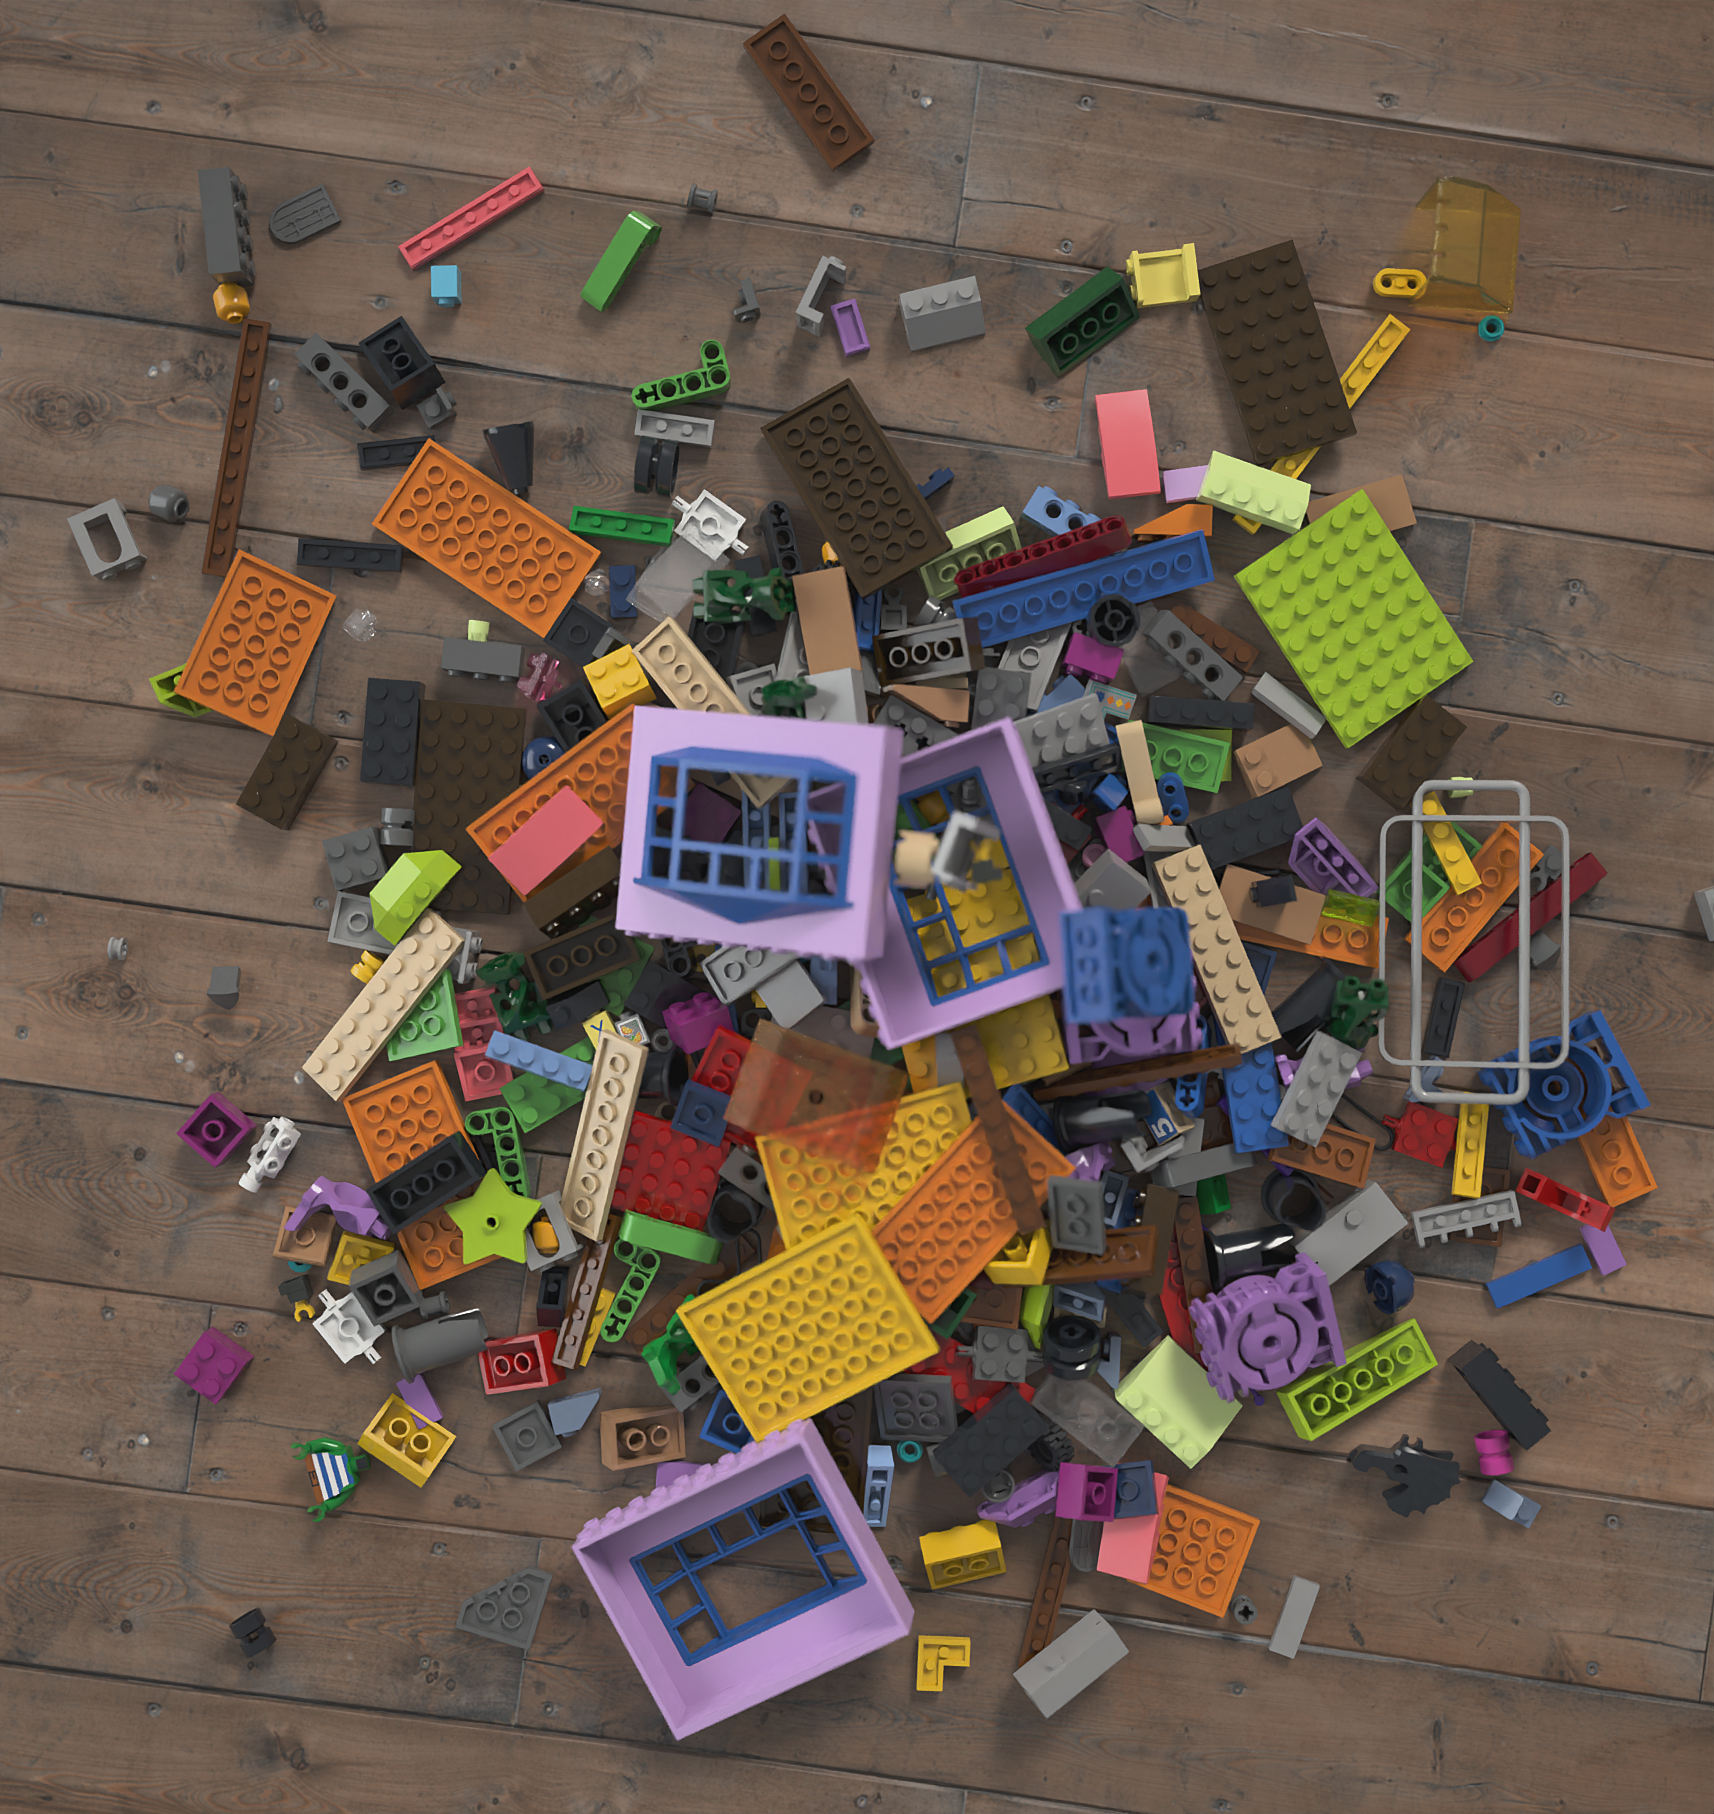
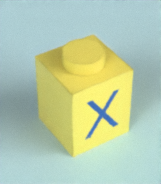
[582,1009,618,1050]

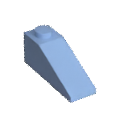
[864,1445,894,1527]

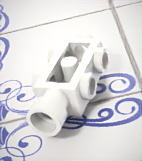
[239,1116,301,1193]

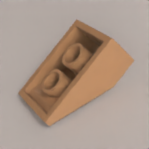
[880,684,969,730]
[1232,724,1323,799]
[599,1406,686,1471]

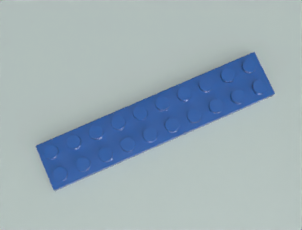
[952,529,1215,648]

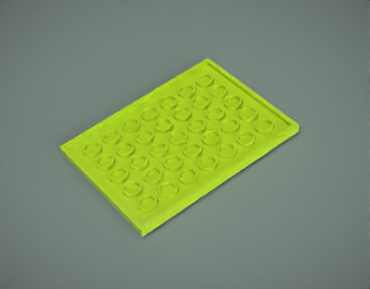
[1234,489,1474,748]

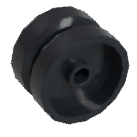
[634,435,680,498]
[1043,1315,1101,1381]

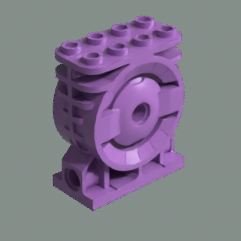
[1058,949,1202,1064]
[1189,1252,1347,1403]

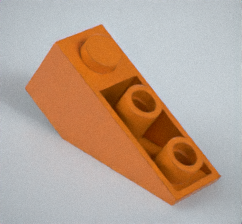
[1131,504,1213,543]

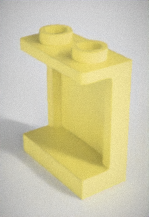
[1126,243,1200,308]

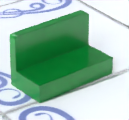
[1196,1173,1231,1215]

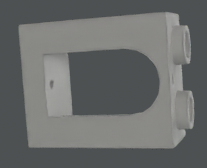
[796,256,846,337]
[67,498,147,581]
[526,1190,584,1272]

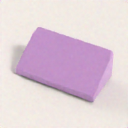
[1162,465,1208,503]

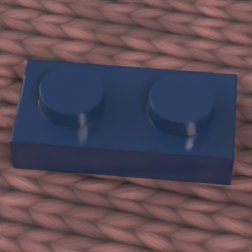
[916,467,955,501]
[609,565,638,619]

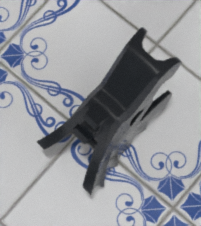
[1349,1434,1461,1518]

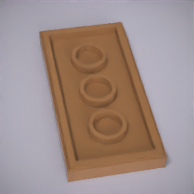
[1305,474,1417,532]
[792,566,863,675]
[1219,864,1326,945]

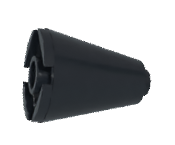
[482,421,534,494]

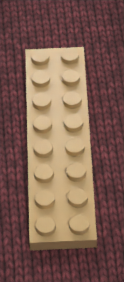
[632,616,797,809]
[1151,845,1281,1053]
[302,908,465,1101]
[560,1029,649,1241]

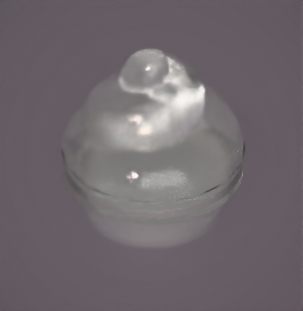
[584,568,610,596]

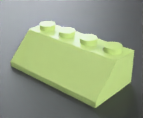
[1196,451,1311,534]
[917,507,1022,600]

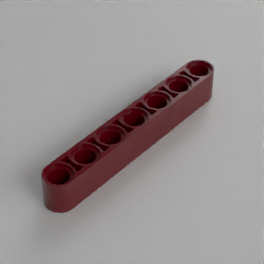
[954,515,1132,598]
[1453,852,1608,983]

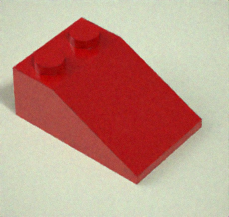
[478,1328,566,1395]

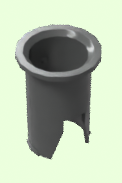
[392,1308,489,1384]

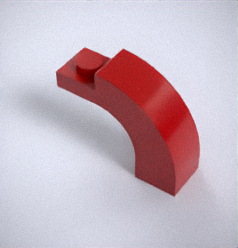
[1515,1168,1615,1232]

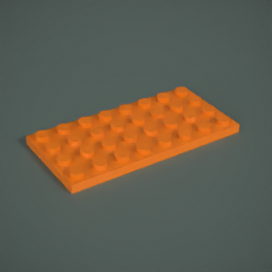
[372,438,602,638]
[466,703,696,902]
[342,1059,502,1290]
[870,1100,1076,1324]

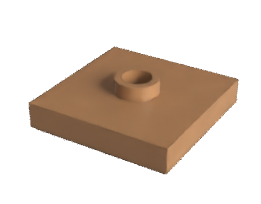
[273,1206,337,1267]

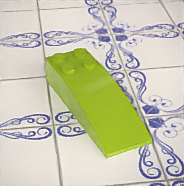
[1275,1318,1438,1441]

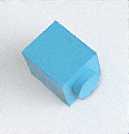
[431,265,462,307]

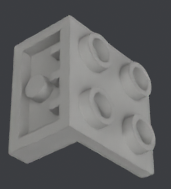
[446,927,483,984]
[1121,1133,1185,1172]

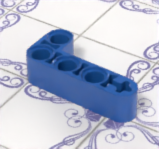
[1175,1014,1212,1118]

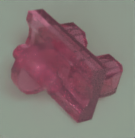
[517,652,562,702]

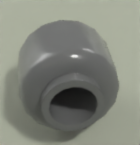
[148,484,189,522]

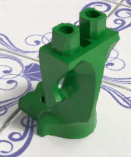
[641,1294,700,1396]

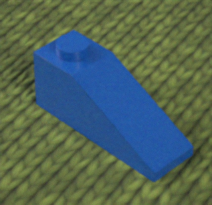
[1088,773,1129,814]

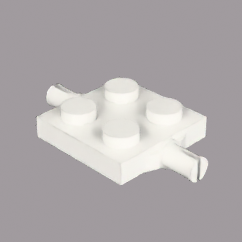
[672,489,749,563]
[312,1289,387,1364]

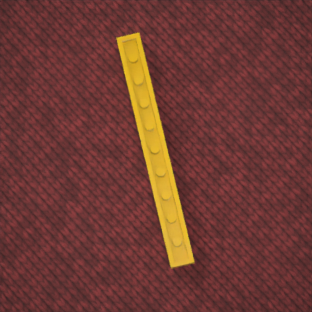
[1232,314,1410,535]

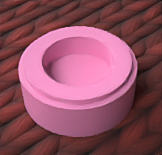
[1082,844,1106,869]

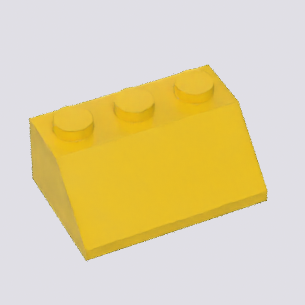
[357,1393,456,1488]
[919,1520,1007,1590]

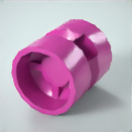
[1474,1430,1515,1475]

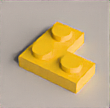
[327,1230,394,1285]
[916,1635,971,1691]

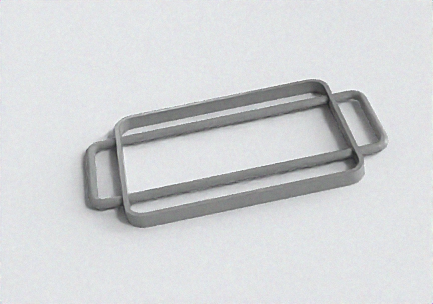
[1378,780,1569,1105]

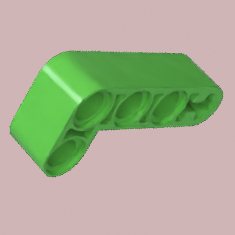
[580,211,662,312]
[632,340,731,411]
[465,1105,531,1198]
[618,1209,723,1265]
[600,1238,662,1342]

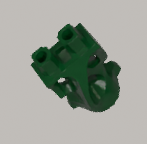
[693,568,796,624]
[761,677,817,720]
[475,952,553,1041]
[1326,976,1389,1050]

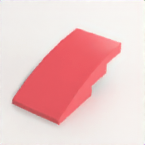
[1095,389,1161,499]
[488,785,604,895]
[454,986,515,1101]
[1097,1463,1169,1584]

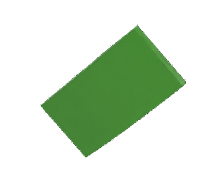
[1376,822,1482,922]

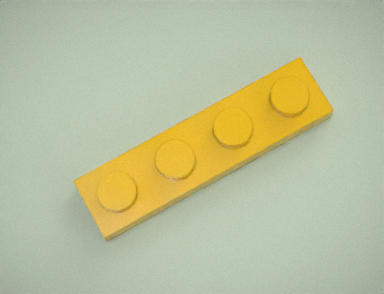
[1409,791,1482,895]
[1451,1092,1489,1199]

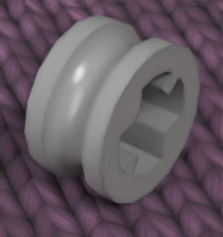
[108,937,128,960]

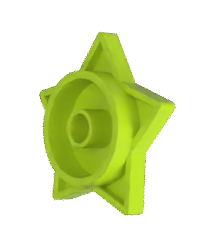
[444,1168,543,1265]

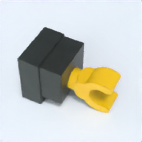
[970,837,1002,884]
[278,1273,315,1322]

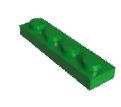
[569,506,676,547]

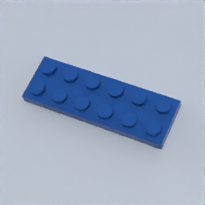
[1212,991,1289,1154]

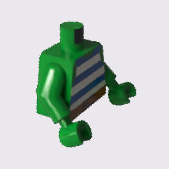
[291,1437,371,1522]

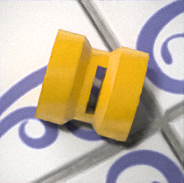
[350,950,384,984]

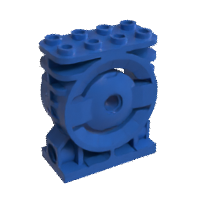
[1059,907,1194,1023]
[1477,1010,1650,1160]

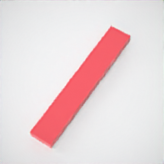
[398,166,544,271]

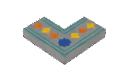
[1083,680,1137,720]

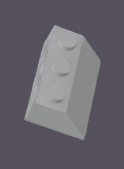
[899,276,986,352]

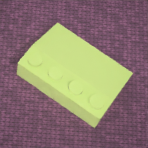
[1114,1335,1243,1469]

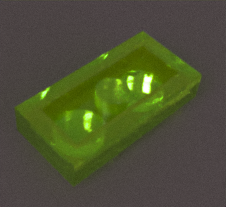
[1321,889,1380,927]

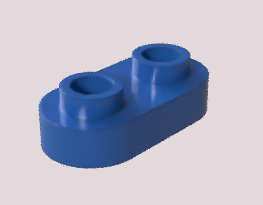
[1157,772,1189,823]

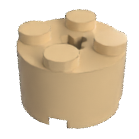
[895,830,939,888]

